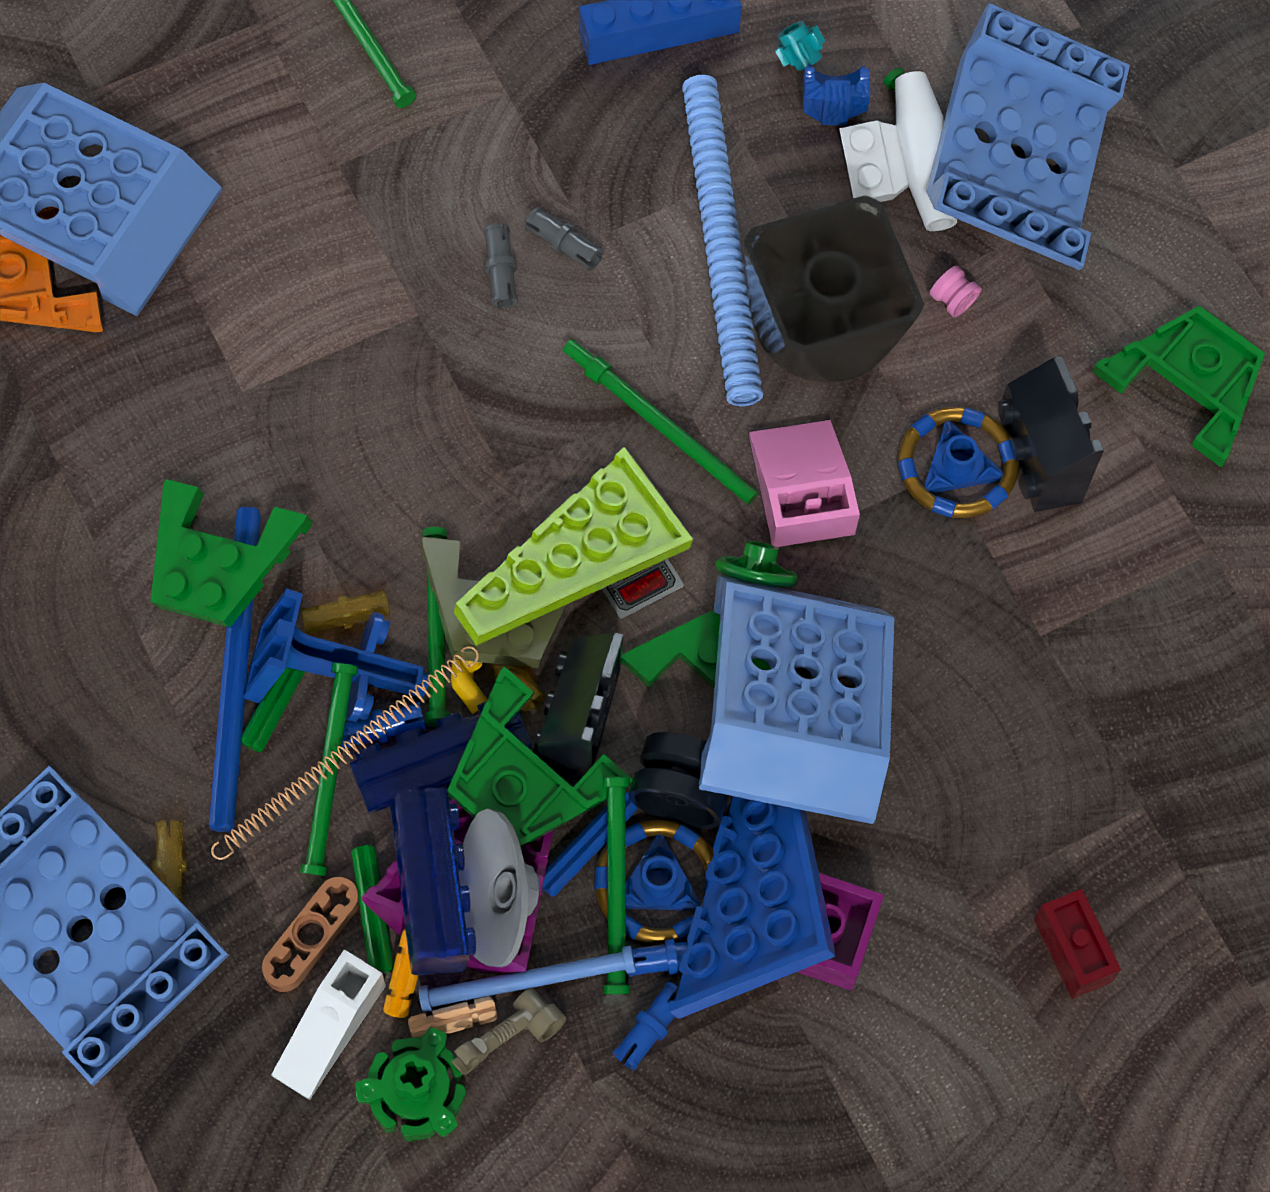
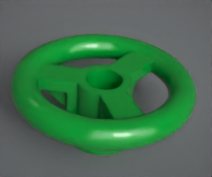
[715,541,798,587]

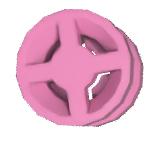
[930,265,982,318]

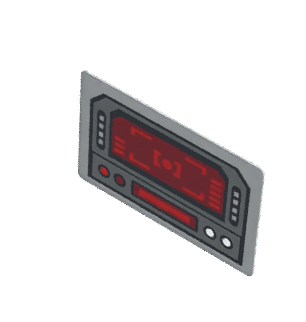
[602,559,684,619]

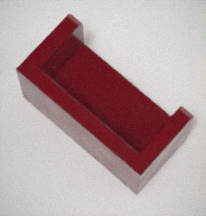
[1034,889,1121,999]

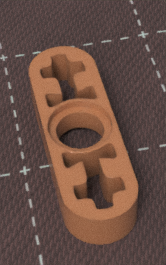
[262,877,359,992]

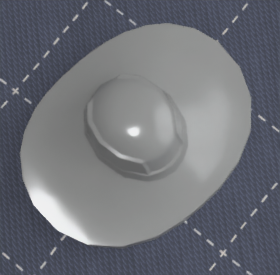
[454,808,540,968]

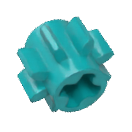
[774,21,826,71]

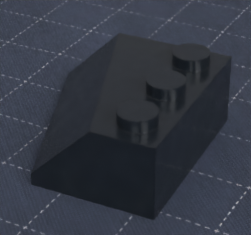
[998,356,1104,512]
[533,633,623,781]

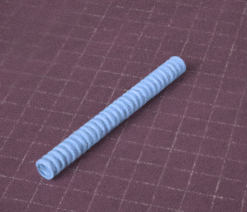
[682,75,763,407]

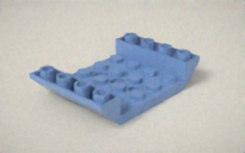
[926,3,1130,270]
[0,82,222,317]
[699,575,894,824]
[0,766,229,1086]

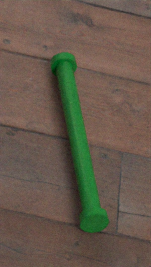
[332,0,417,108]
[422,527,451,727]
[300,663,358,876]
[603,777,630,994]

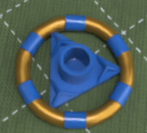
[898,407,1019,518]
[594,820,714,945]

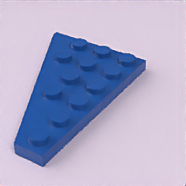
[669,796,836,1019]

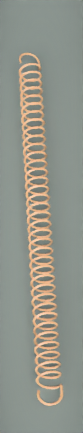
[211,646,479,860]

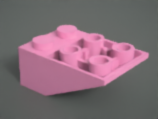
[749,420,860,547]

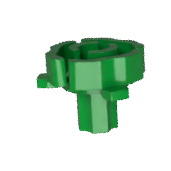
[355,1027,466,1141]

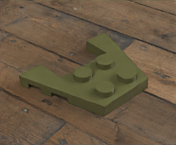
[420,537,568,668]

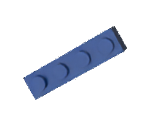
[579,0,742,65]

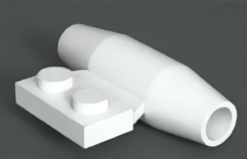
[839,71,957,231]

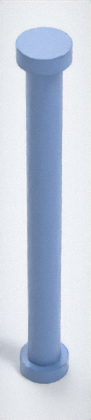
[419,945,636,1013]

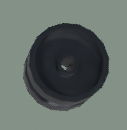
[629,732,727,829]

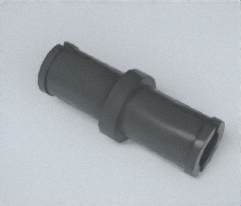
[525,207,604,271]
[484,224,518,309]

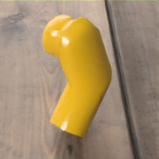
[451,659,488,714]

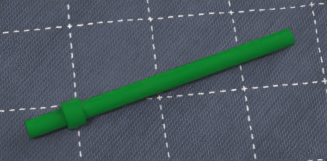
[562,339,759,505]

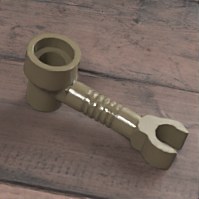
[452,988,566,1075]

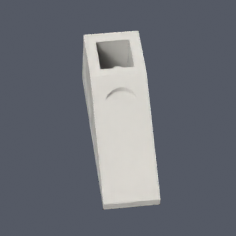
[271,950,386,1100]

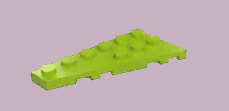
[454,447,693,646]

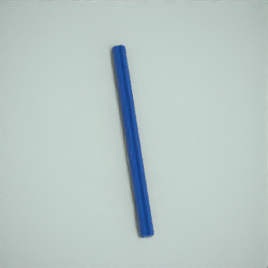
[209,507,261,832]

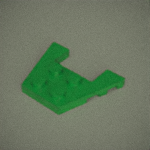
[1092,306,1265,467]
[151,479,313,628]
[622,610,771,688]
[446,666,633,848]

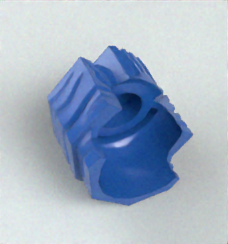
[803,64,870,126]

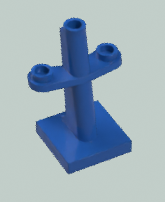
[243,588,430,722]

